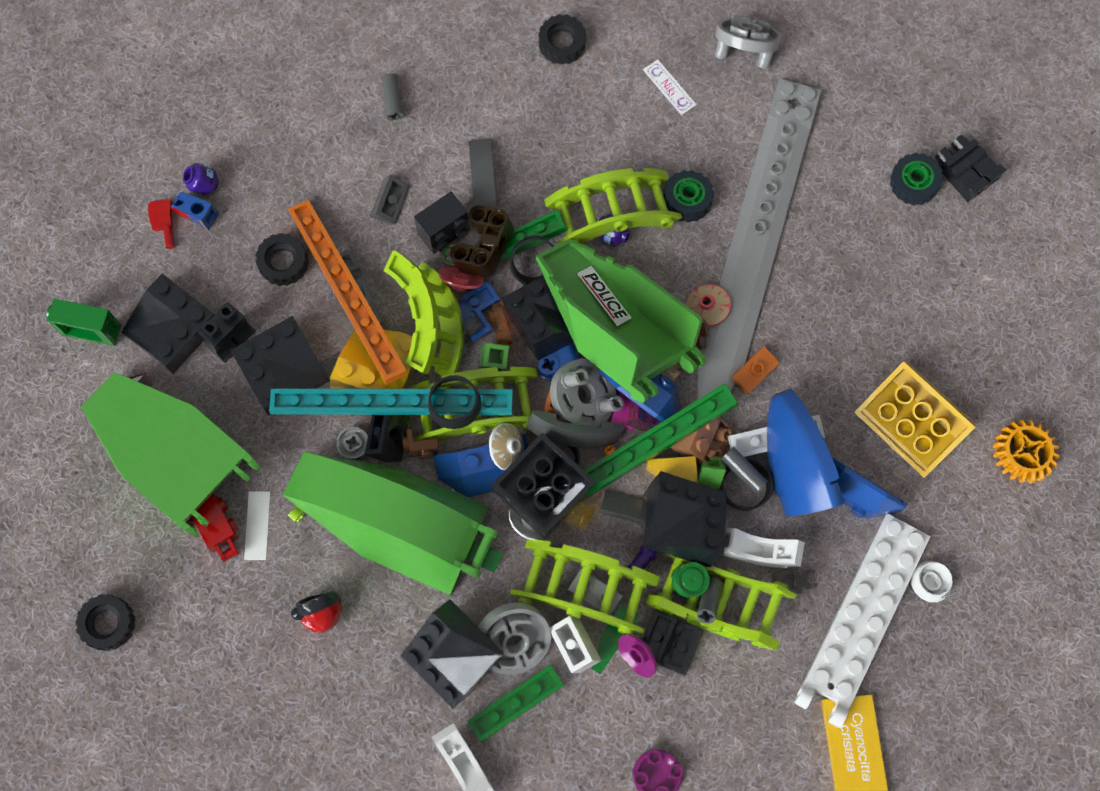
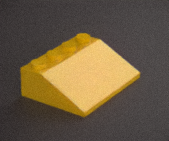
[854,360,976,478]

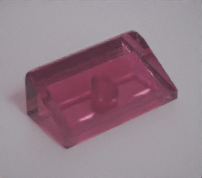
[626,402,661,432]

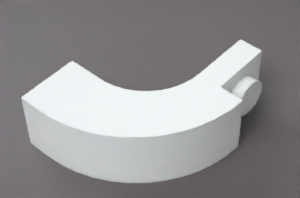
[723,528,805,569]
[432,723,494,791]

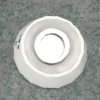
[911,561,953,602]

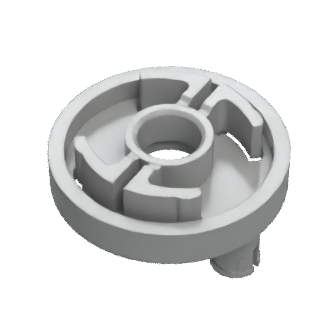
[714,15,782,69]
[550,358,624,428]
[478,603,551,675]

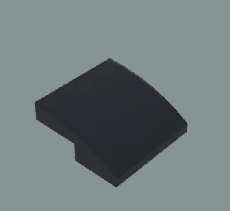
[642,609,703,676]

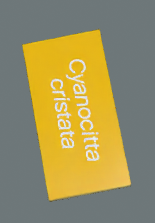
[821,695,888,791]

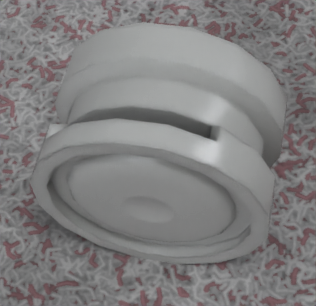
[336,427,368,461]

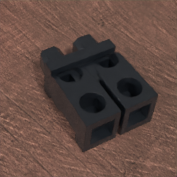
[935,134,1006,203]
[198,302,256,363]

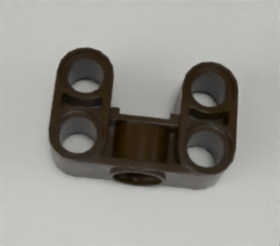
[450,205,514,278]

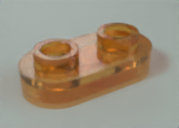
[488,302,513,346]

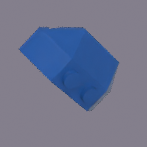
[599,370,681,422]
[433,433,528,497]
[831,456,908,519]

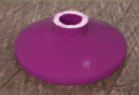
[618,634,657,678]

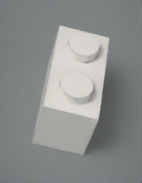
[550,616,602,673]

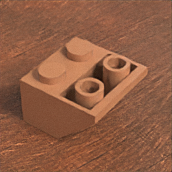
[670,405,735,466]

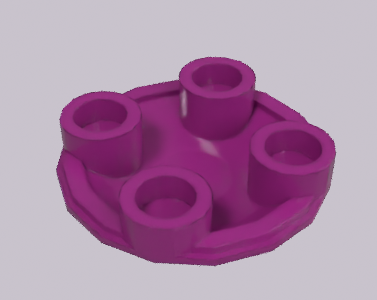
[633,749,683,791]

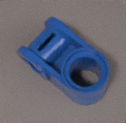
[538,343,581,381]

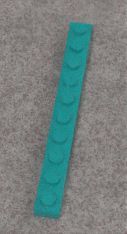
[269,389,513,415]

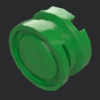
[671,562,710,597]

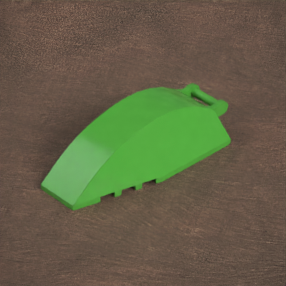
[283,452,499,595]

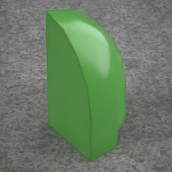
[698,457,726,490]

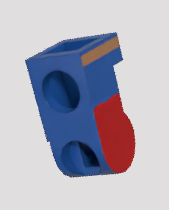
[170,192,219,230]

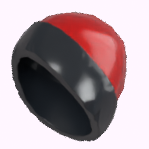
[291,591,342,633]

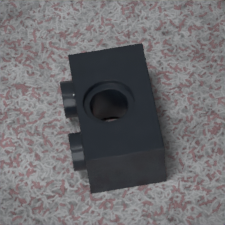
[364,415,410,462]

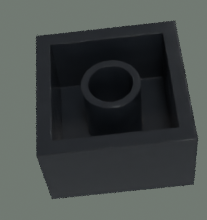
[414,191,470,254]

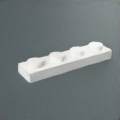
[728,415,825,457]

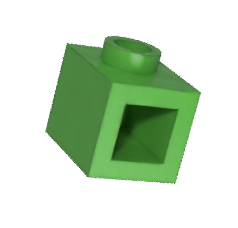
[479,343,509,372]

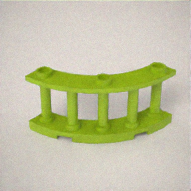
[544,168,682,245]
[384,250,464,376]
[407,367,537,442]
[510,539,660,634]
[644,554,797,651]

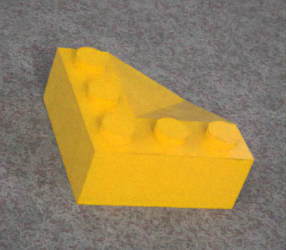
[330,329,414,389]

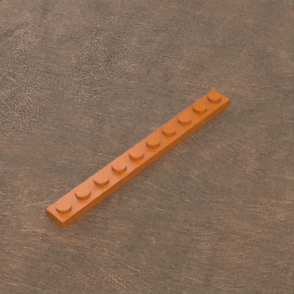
[288,199,408,385]

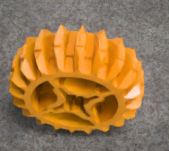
[992,420,1060,484]

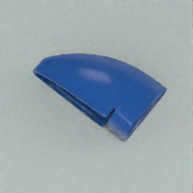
[767,389,845,516]

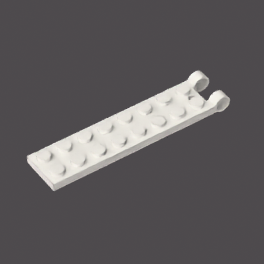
[794,514,931,728]

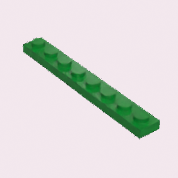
[578,383,739,504]

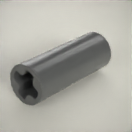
[382,73,404,120]
[721,447,768,494]
[697,577,723,624]

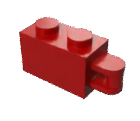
[191,493,239,562]

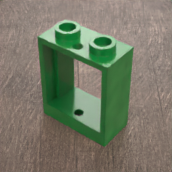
[46,298,122,346]

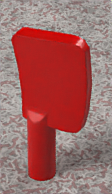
[148,199,175,249]

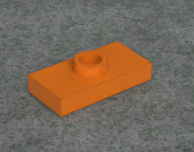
[730,346,780,395]

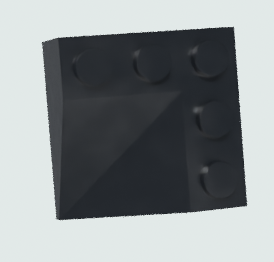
[121,273,214,374]
[502,276,574,361]
[230,316,330,416]
[491,433,596,540]
[643,471,727,568]
[401,599,504,709]

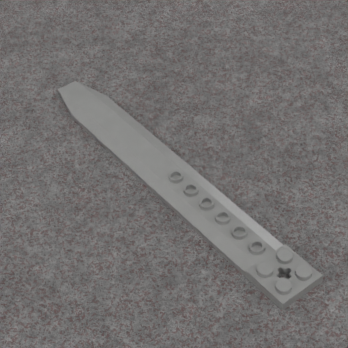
[697,78,821,400]

